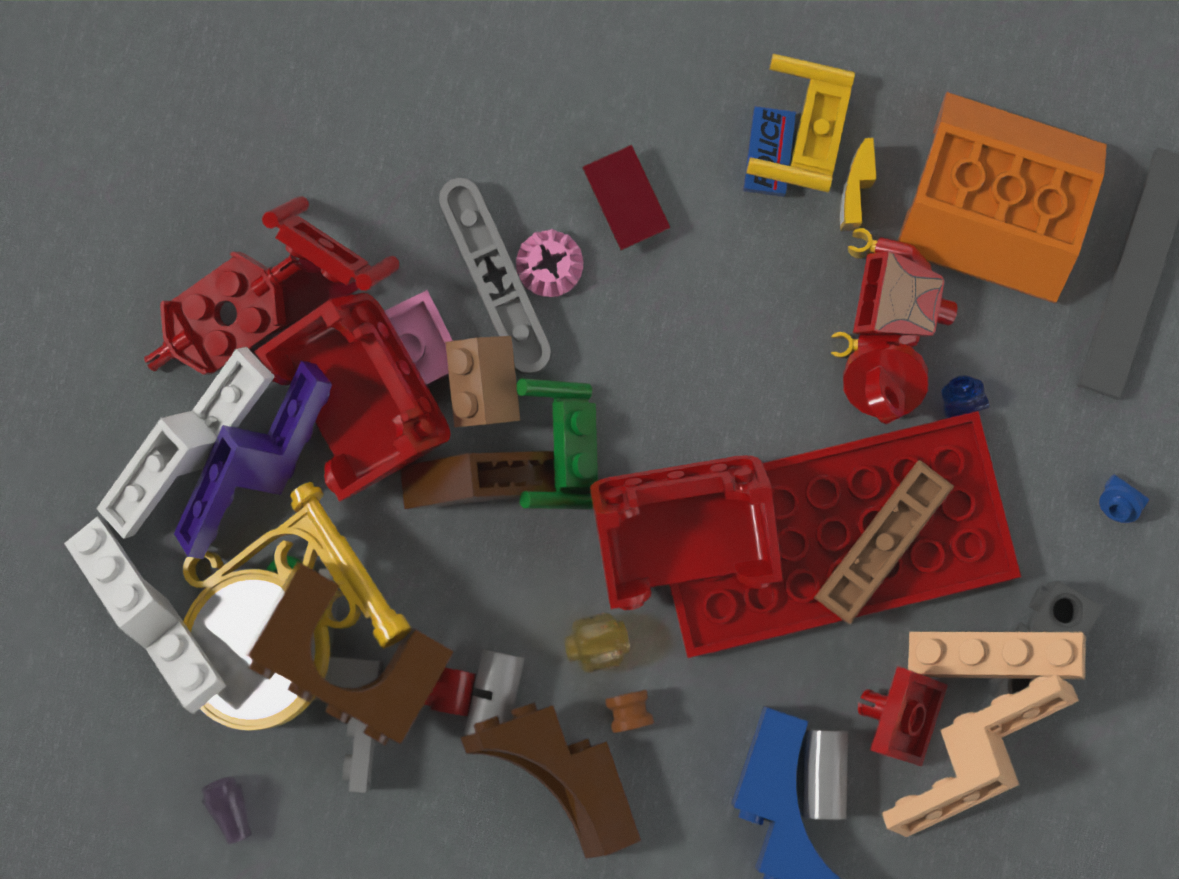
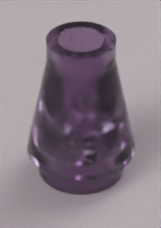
[201,776,252,844]

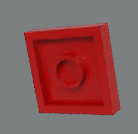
[858,666,948,767]

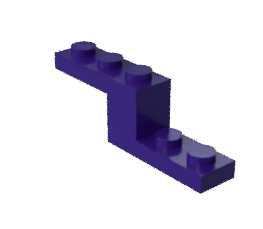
[174,361,332,559]

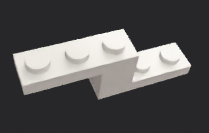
[96,347,275,539]
[64,516,226,714]

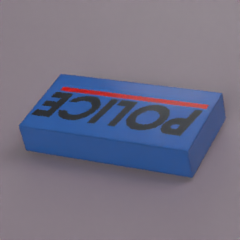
[743,106,796,197]

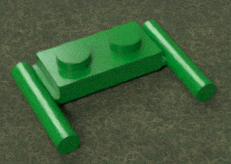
[516,379,598,510]

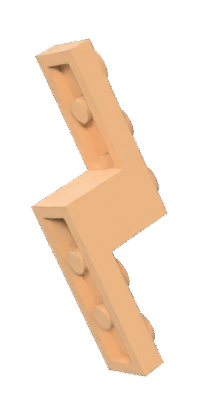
[882,674,1079,837]

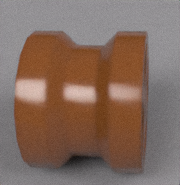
[605,689,655,733]

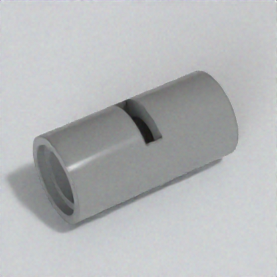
[464,649,525,735]
[803,729,848,820]

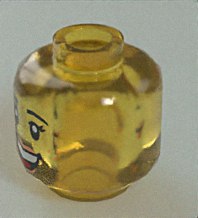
[564,612,630,673]

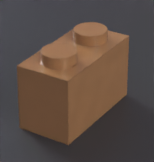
[445,336,520,428]

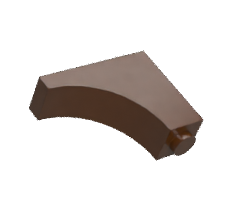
[400,451,556,509]

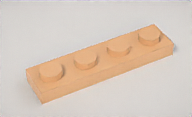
[908,632,1086,679]

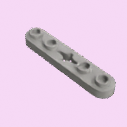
[439,178,551,375]

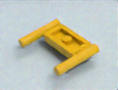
[746,53,855,193]

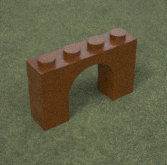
[243,562,454,746]

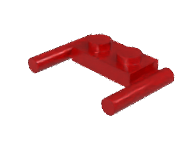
[262,196,400,291]

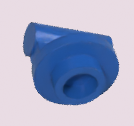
[1099,474,1149,523]

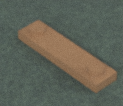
[814,460,954,624]

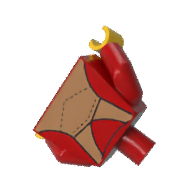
[831,228,958,358]

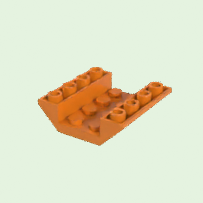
[897,92,1107,304]

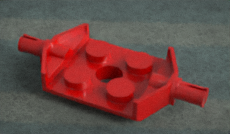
[144,251,302,375]

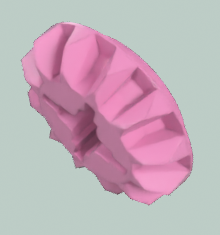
[516,229,583,297]

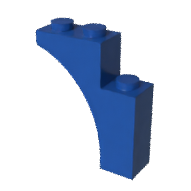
[731,706,841,879]

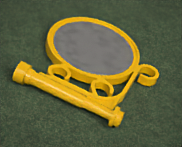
[183,482,412,730]

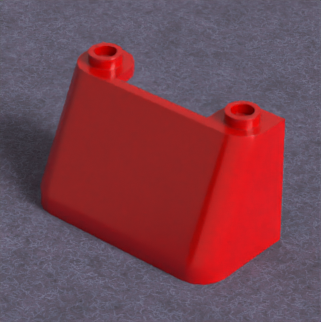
[255,292,451,502]
[590,455,783,610]

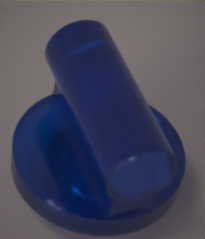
[941,375,990,418]

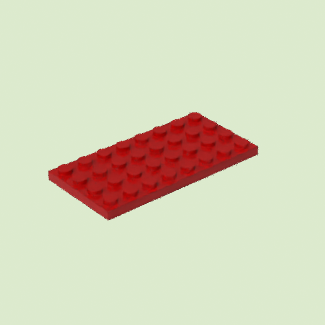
[669,411,1021,658]

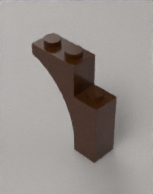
[461,702,641,859]

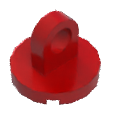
[843,341,928,425]

